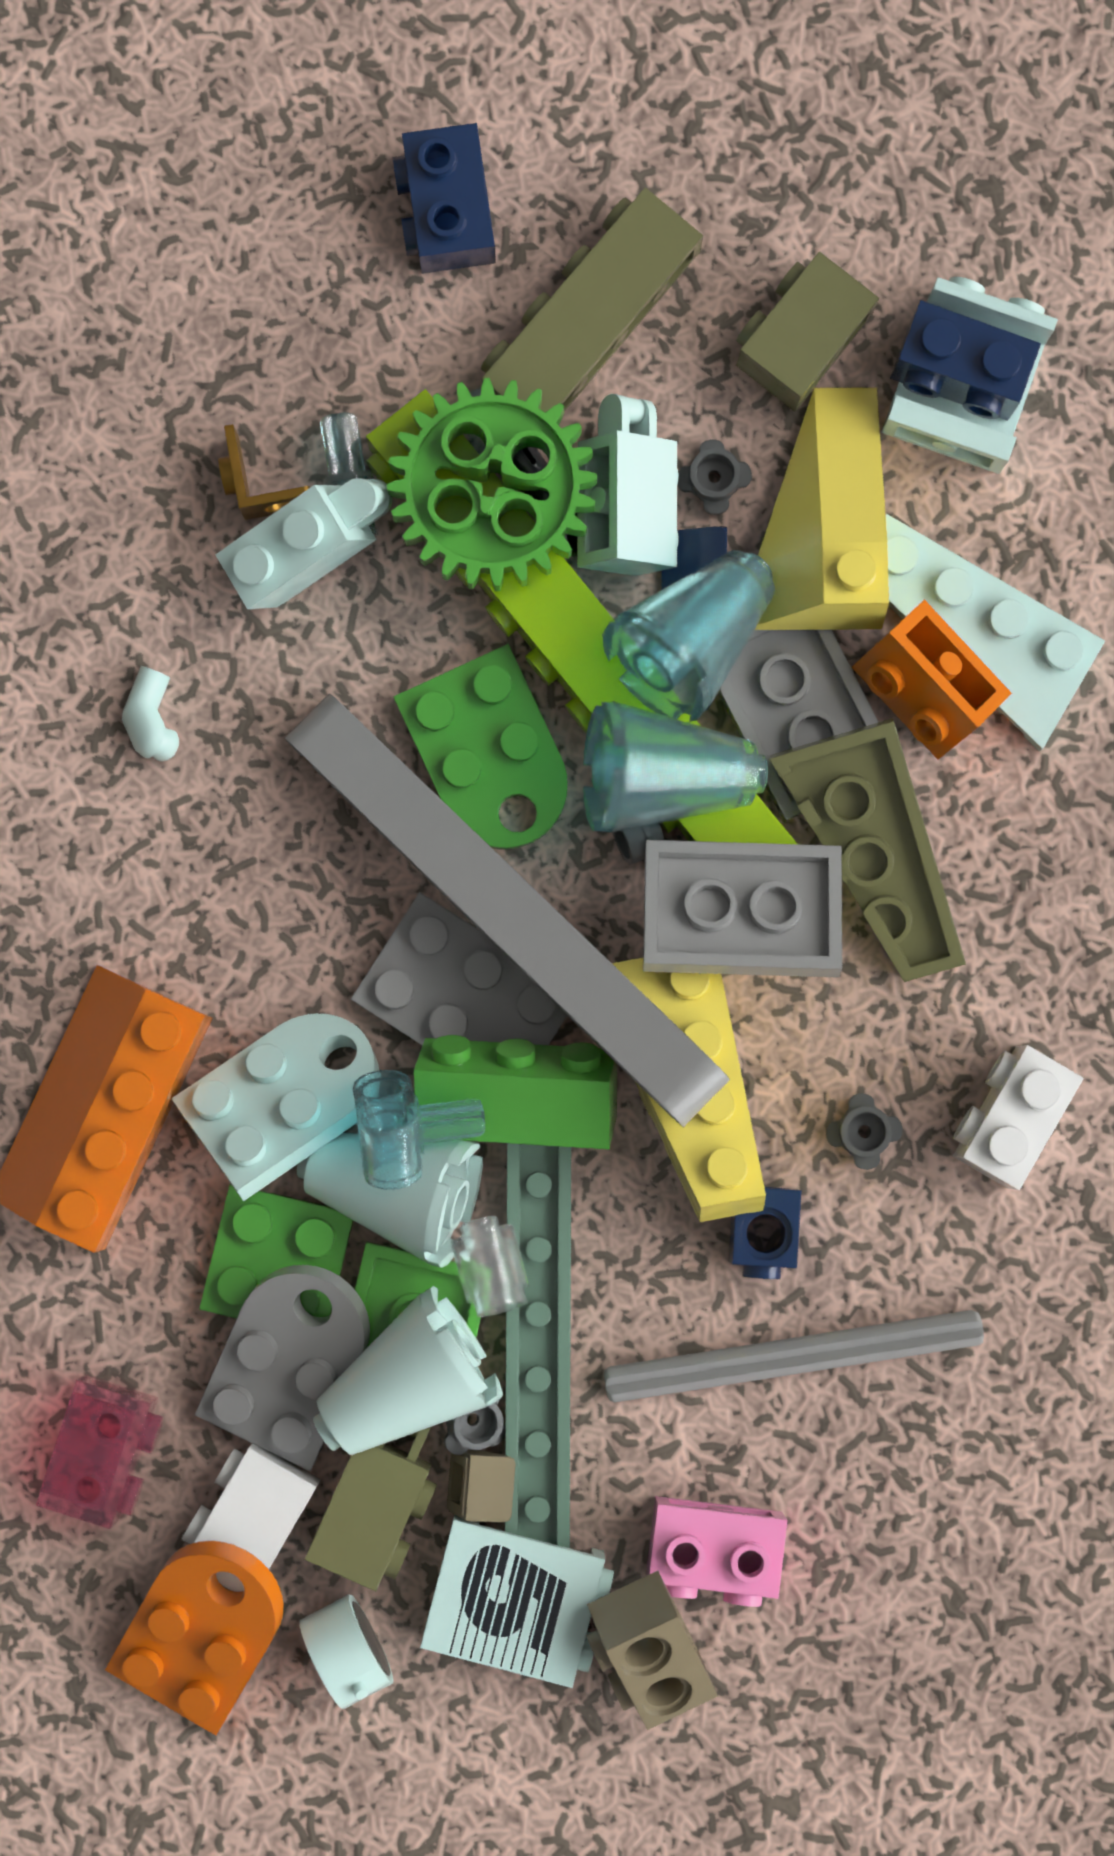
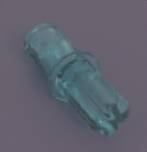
[320,412,378,536]

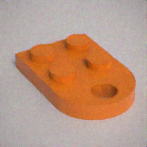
[105,1541,283,1736]

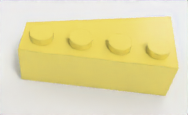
[612,958,766,1222]

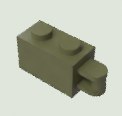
[304,1427,437,1592]

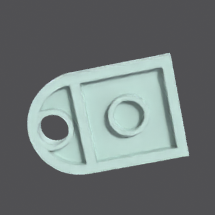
[172,1013,380,1201]

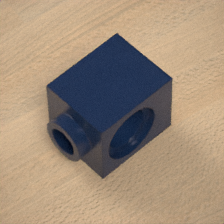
[728,1187,802,1279]

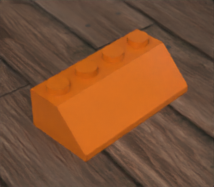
[0,965,213,1253]

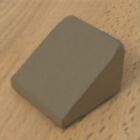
[447,1449,516,1522]

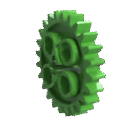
[387,378,597,591]

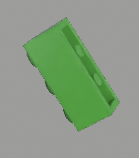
[414,1035,617,1150]

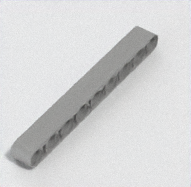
[285,693,730,1127]

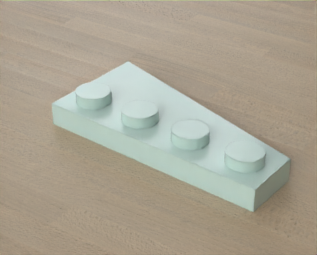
[886,514,1105,751]

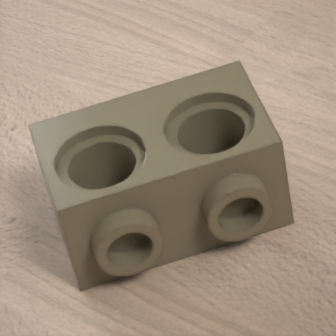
[586,1571,718,1730]

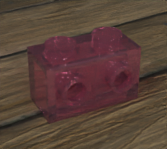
[36,1374,164,1529]

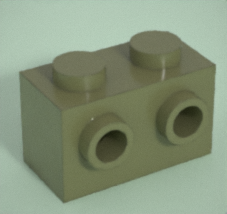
[736,251,879,412]

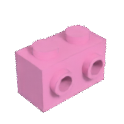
[646,1496,787,1607]

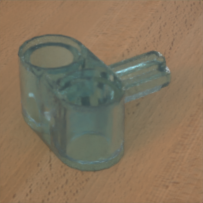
[353,1070,486,1190]

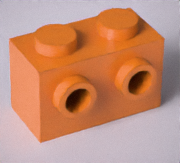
[852,599,1012,760]

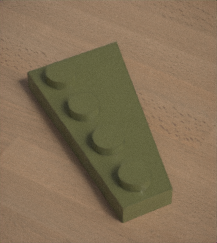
[769,718,966,982]

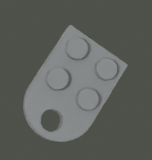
[195,1265,370,1471]

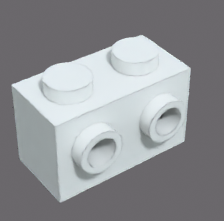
[953,1045,1084,1190]

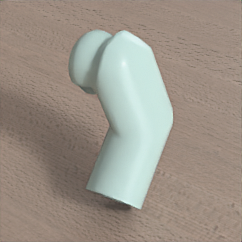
[122,666,179,761]

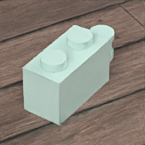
[577,394,679,575]
[215,478,393,609]

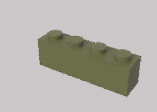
[480,187,704,412]

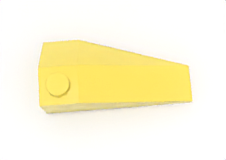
[754,387,889,630]

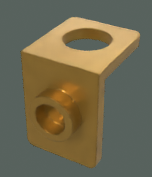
[218,424,310,520]

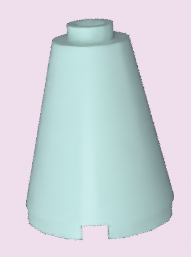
[297,1133,483,1268]
[313,1286,503,1455]

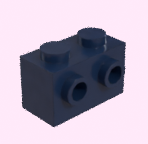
[392,123,496,274]
[890,300,1041,421]

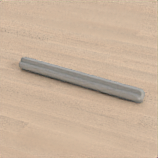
[604,1310,984,1402]

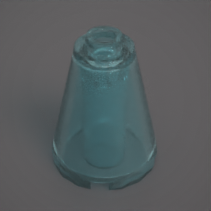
[602,550,775,722]
[583,701,768,833]

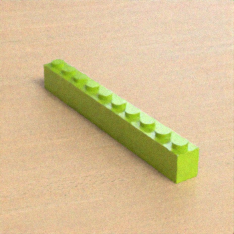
[366,389,797,844]

